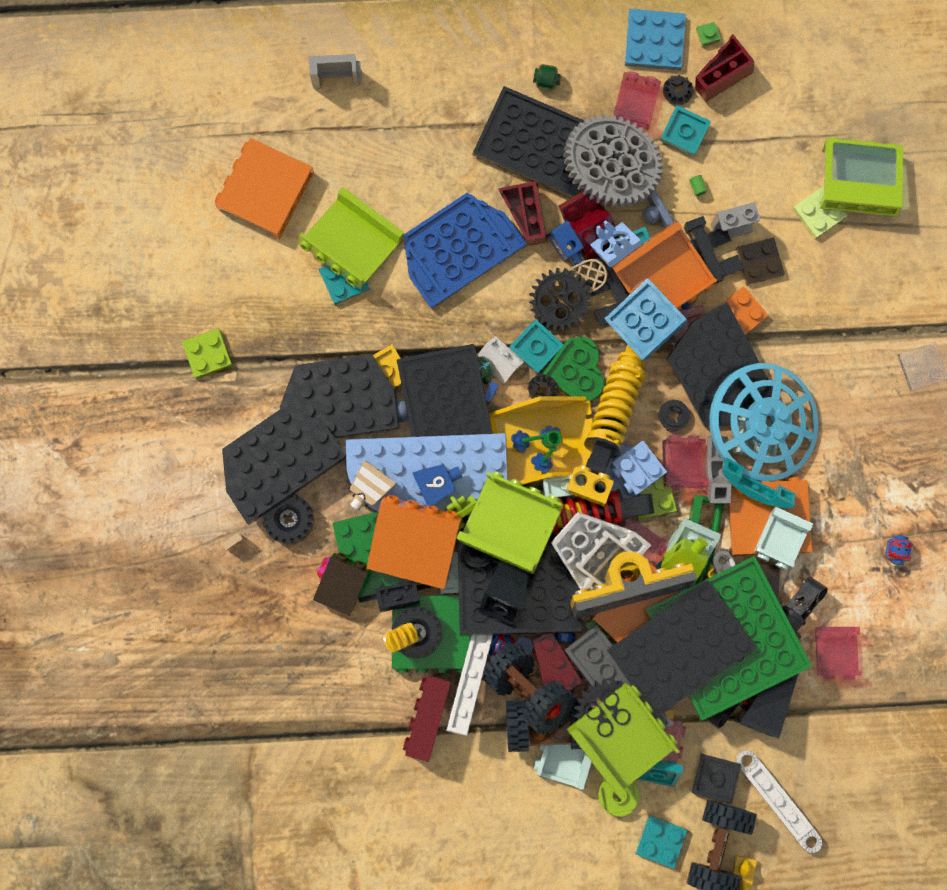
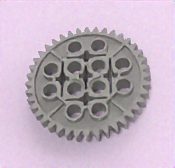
[563,114,663,208]

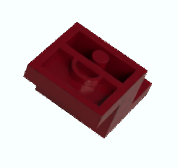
[558,191,619,263]

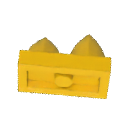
[732,855,757,890]

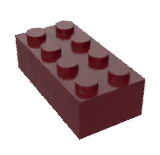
[403,675,451,762]

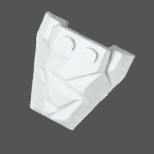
[551,512,651,591]

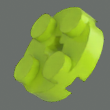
[598,780,639,816]

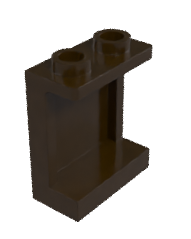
[313,552,370,616]

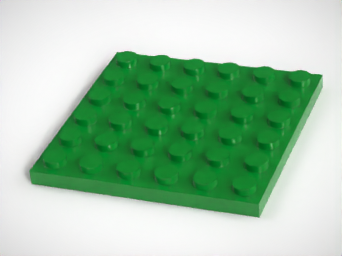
[645,556,812,721]

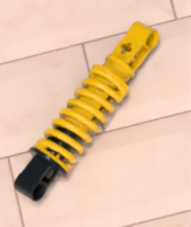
[584,344,646,475]

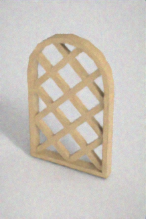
[557,259,608,302]

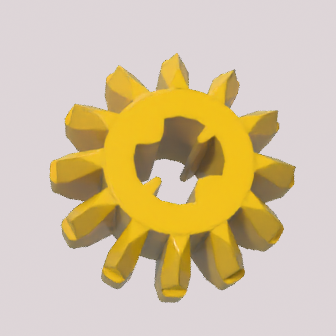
[383,623,419,653]

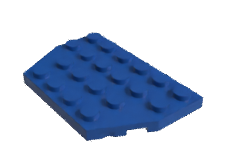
[403,193,527,309]

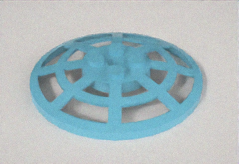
[709,363,819,481]

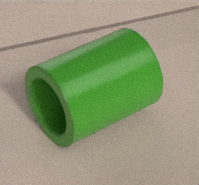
[689,175,708,197]

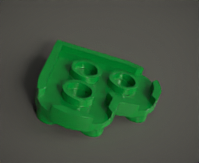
[543,336,604,401]

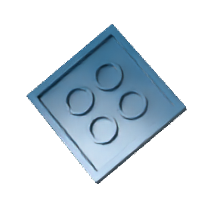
[624,9,686,70]
[604,278,688,361]

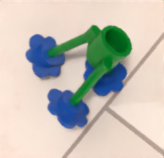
[511,425,562,474]

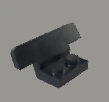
[358,581,434,613]

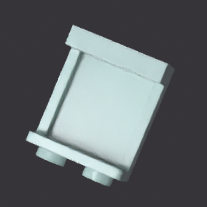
[541,475,585,502]
[754,507,813,570]
[533,744,591,790]

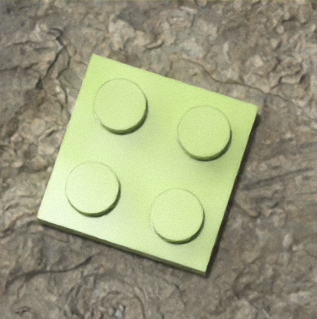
[792,186,847,239]

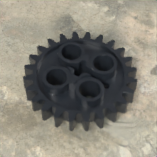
[529,268,593,331]
[573,679,630,737]

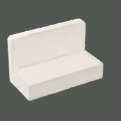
[478,336,524,384]

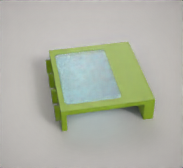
[820,137,903,217]

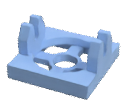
[590,221,643,267]

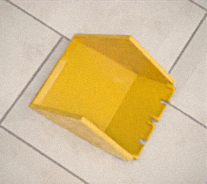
[488,396,594,487]

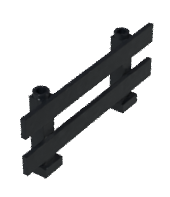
[586,216,744,326]

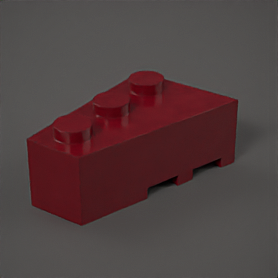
[695,34,755,102]
[498,181,548,246]
[532,634,582,690]

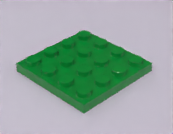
[332,512,420,599]

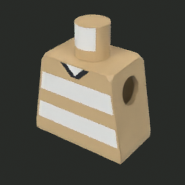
[349,460,396,511]

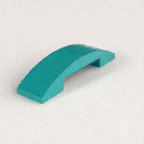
[722,457,796,508]

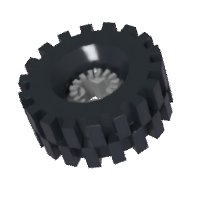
[263,494,314,544]
[391,607,442,658]

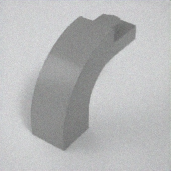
[705,436,731,503]

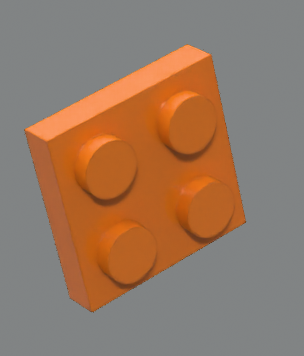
[721,286,769,335]

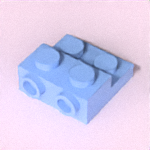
[611,441,667,496]

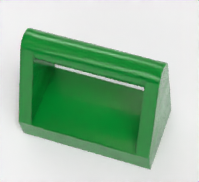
[689,494,724,533]

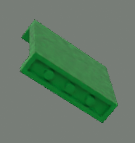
[392,596,471,673]

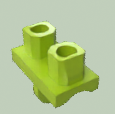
[446,495,477,530]

